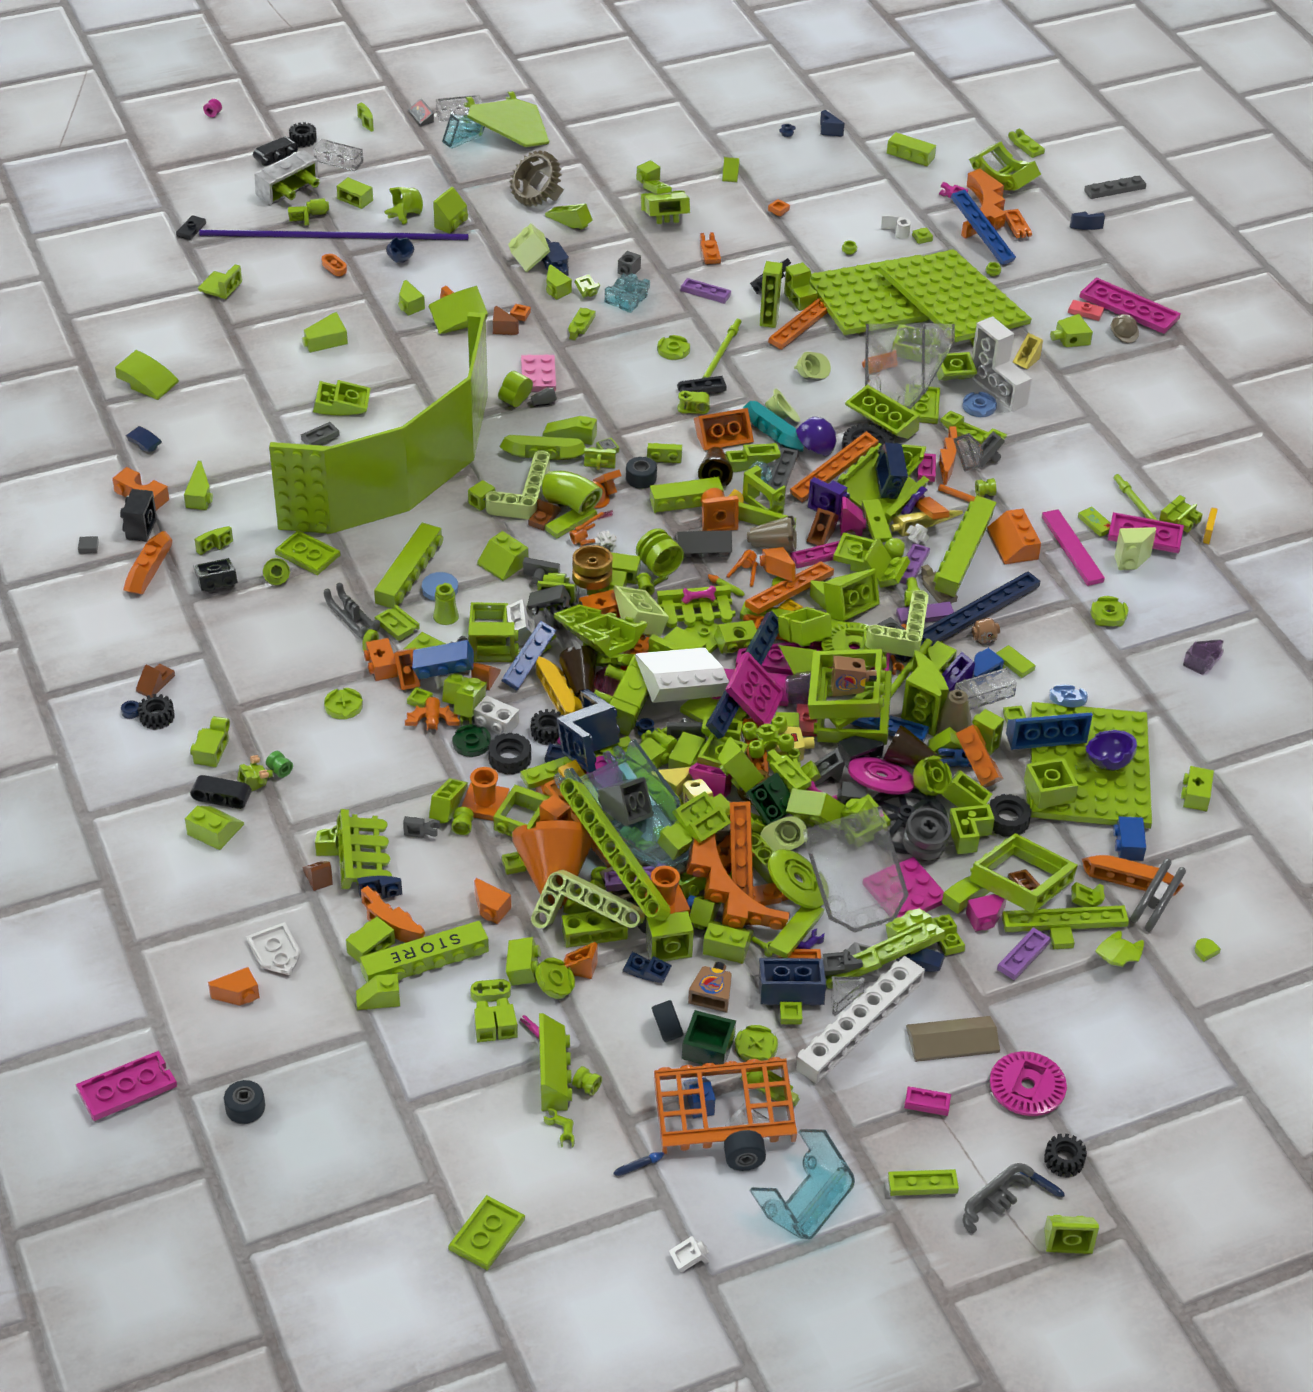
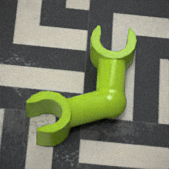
[543,1108,575,1148]

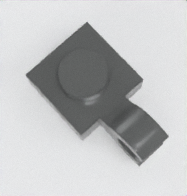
[403,816,440,838]

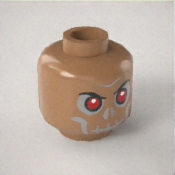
[972,618,1000,644]

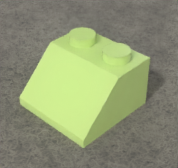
[508,223,550,272]
[1114,527,1156,570]

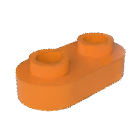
[321,253,347,276]

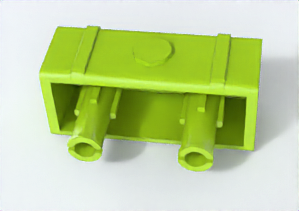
[594,654,650,736]

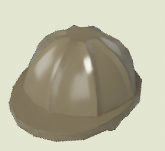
[1110,314,1139,343]

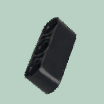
[253,136,298,166]
[190,775,252,809]

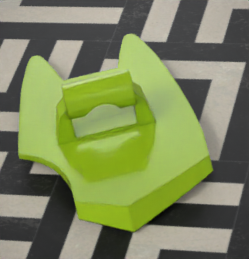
[1095,931,1144,967]

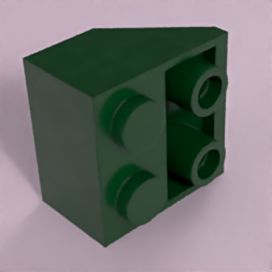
[746,773,791,825]

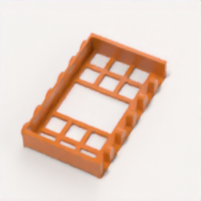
[654,1057,797,1154]

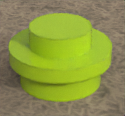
[842,240,858,255]
[985,262,1001,276]

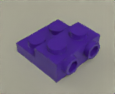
[808,477,850,520]

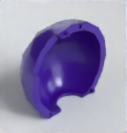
[796,416,837,456]
[1086,730,1137,770]

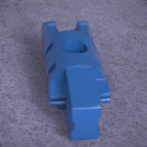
[939,748,972,767]

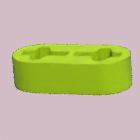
[470,979,511,1002]

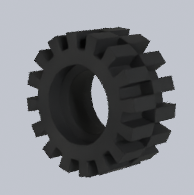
[289,122,317,148]
[138,694,175,730]
[531,709,564,745]
[1044,1133,1087,1178]

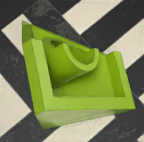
[902,444,926,476]
[779,645,817,679]

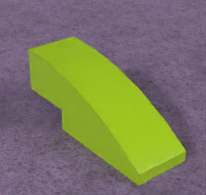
[725,443,781,472]
[942,875,990,914]

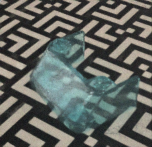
[749,1129,855,1239]

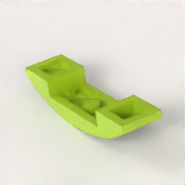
[940,411,1007,445]

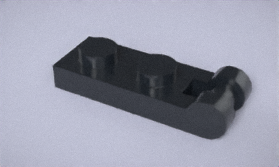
[677,376,727,398]

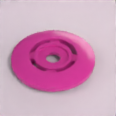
[848,757,915,794]
[990,1051,1067,1116]

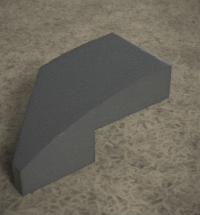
[823,949,863,976]

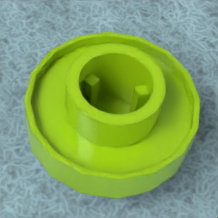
[263,558,290,585]

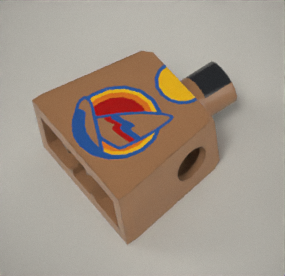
[831,656,877,697]
[688,962,732,1013]

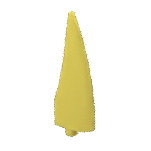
[891,510,963,537]

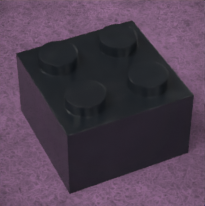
[120,489,157,542]

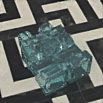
[605,273,650,313]

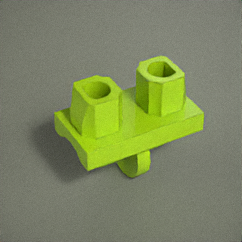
[584,447,616,470]

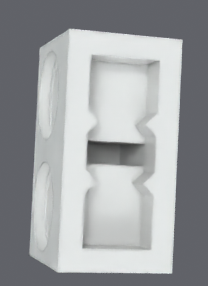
[506,599,535,646]
[474,695,519,735]

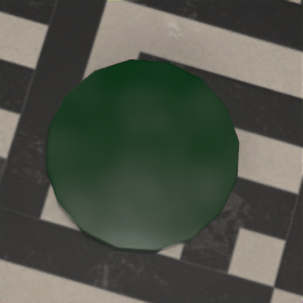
[452,724,491,757]

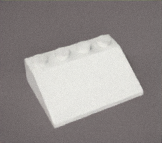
[635,648,729,703]

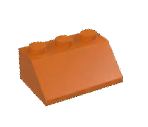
[694,408,754,450]
[987,508,1041,564]

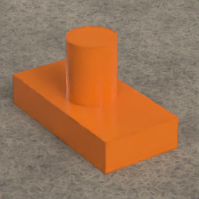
[593,470,622,496]

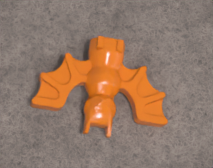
[405,697,460,730]

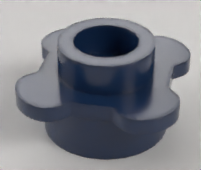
[779,124,796,137]
[635,718,657,736]

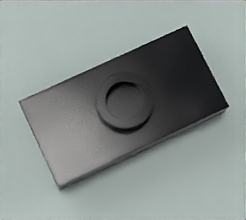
[176,215,206,240]

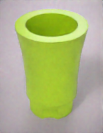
[433,583,459,625]

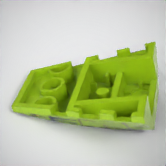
[554,604,648,657]

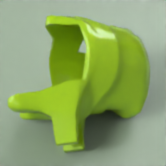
[384,187,423,225]

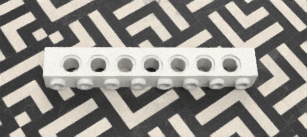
[796,956,925,1084]

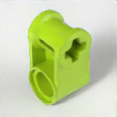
[677,391,710,414]

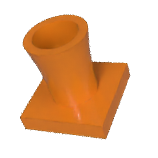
[701,488,739,531]
[461,767,510,821]
[645,866,690,915]

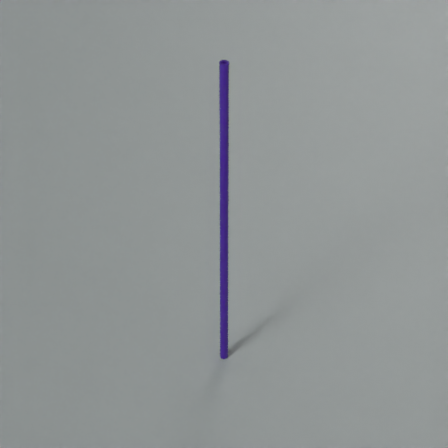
[199,230,469,240]

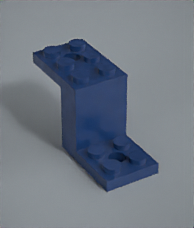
[556,689,620,773]

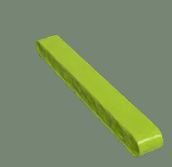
[560,778,670,921]

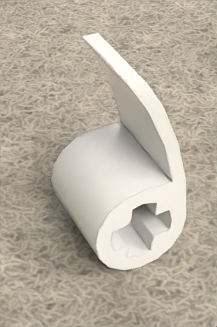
[881,215,911,239]

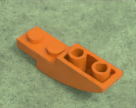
[361,886,425,943]

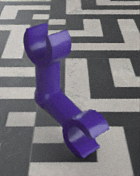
[901,486,928,515]
[796,929,825,949]

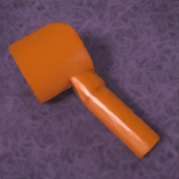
[891,655,904,675]

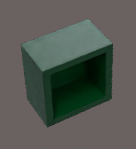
[682,1010,736,1065]

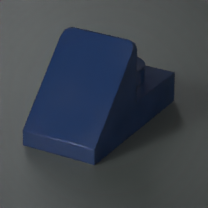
[820,110,845,137]

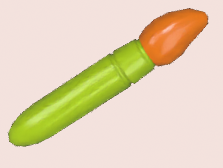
[708,574,745,597]

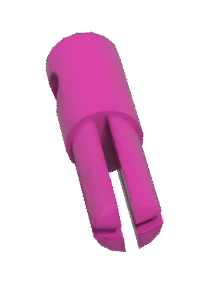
[520,1015,539,1039]

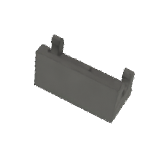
[527,584,571,615]

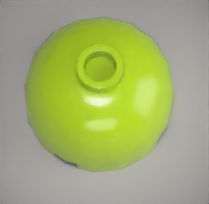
[913,756,952,796]

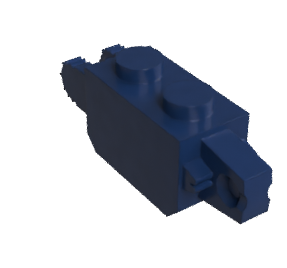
[541,238,569,276]

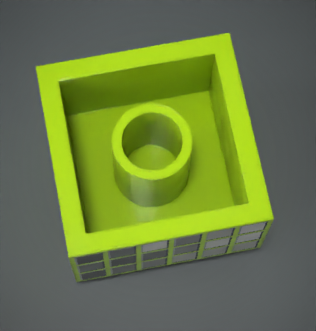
[646,911,694,962]

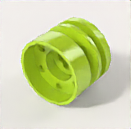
[635,528,684,577]

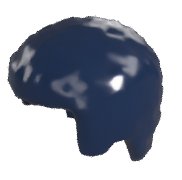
[386,237,415,263]

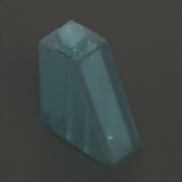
[442,114,485,148]

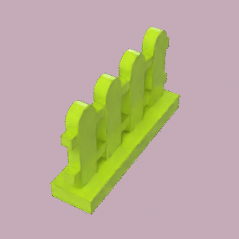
[657,585,736,628]
[336,809,392,889]

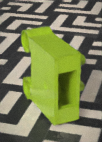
[641,190,690,224]

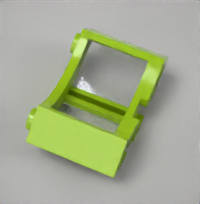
[969,141,1041,191]

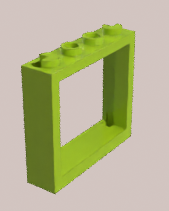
[808,649,887,719]
[814,668,892,745]
[969,833,1078,913]

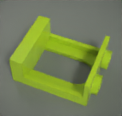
[742,465,786,514]

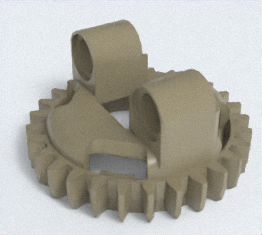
[509,150,564,207]

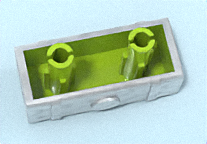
[254,149,320,205]

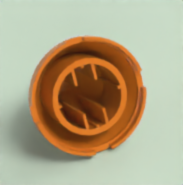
[512,820,594,909]

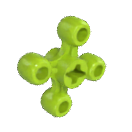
[742,715,794,759]

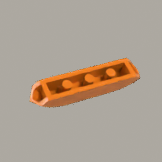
[123,531,172,594]
[1082,855,1184,896]

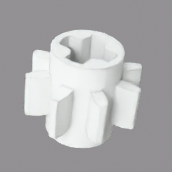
[906,523,930,545]
[594,531,616,552]

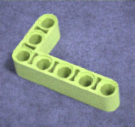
[486,451,550,519]
[865,590,929,657]
[531,870,645,928]

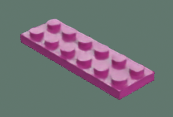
[1079,277,1181,334]

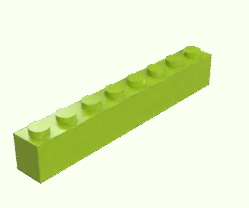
[933,495,997,597]

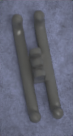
[323,582,380,638]
[1130,859,1186,932]
[962,1163,1034,1233]

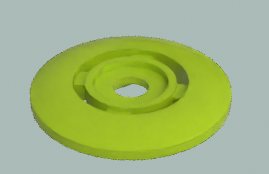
[821,622,887,669]
[768,849,828,909]

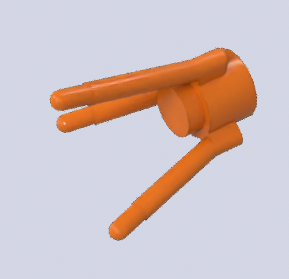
[569,512,616,546]
[727,549,758,587]

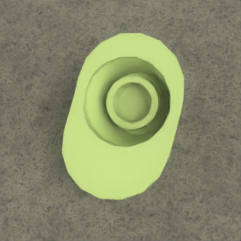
[794,352,831,379]
[765,389,800,422]
[760,816,808,852]

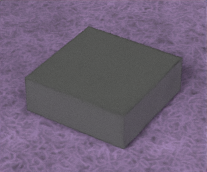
[78,536,99,554]

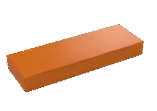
[915,497,949,520]

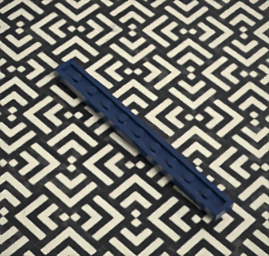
[895,571,1041,662]
[706,610,779,739]

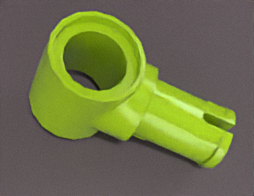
[904,577,924,607]

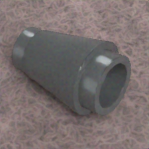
[531,387,557,405]

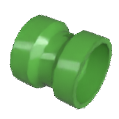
[266,751,293,778]

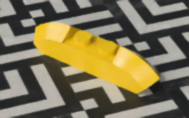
[536,656,583,715]

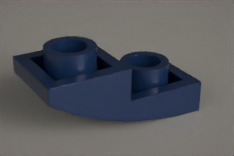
[1070,211,1105,230]
[125,426,162,452]
[357,876,403,899]
[896,948,945,972]
[623,951,672,983]

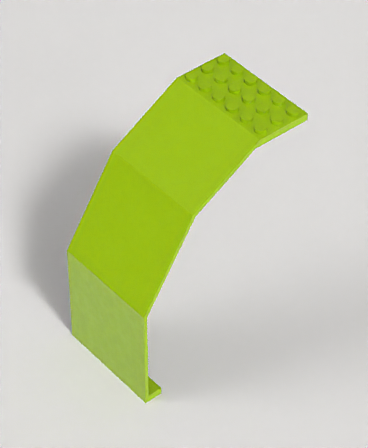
[269,312,488,534]

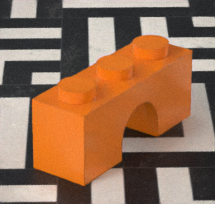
[112,467,169,511]
[955,725,1003,788]

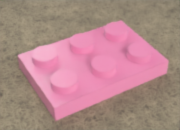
[521,354,556,392]

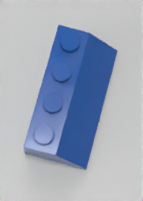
[1006,713,1093,750]

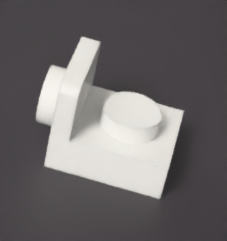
[669,1236,710,1272]

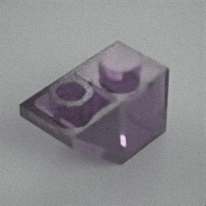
[1183,639,1224,675]

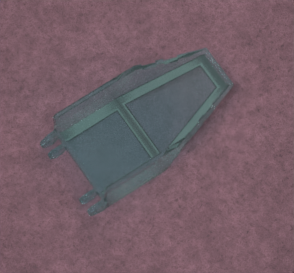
[554,739,689,868]

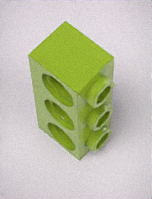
[562,908,628,948]

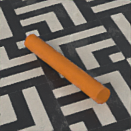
[938,484,975,502]

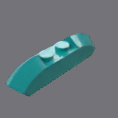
[743,401,804,452]

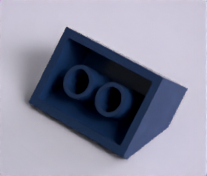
[759,958,826,1006]

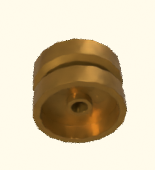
[572,545,613,590]

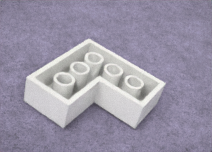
[972,316,1032,412]

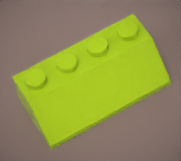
[845,384,920,439]
[539,1013,572,1111]

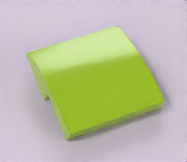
[672,791,731,843]

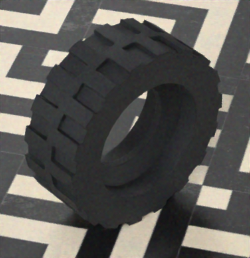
[488,733,532,775]
[988,794,1031,837]

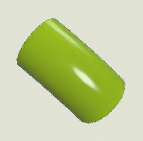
[542,471,603,515]

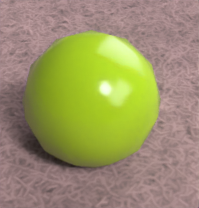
[884,538,905,559]

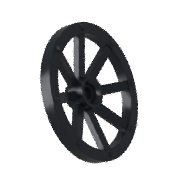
[873,788,948,854]

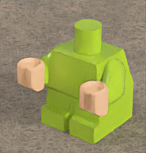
[237,755,273,791]

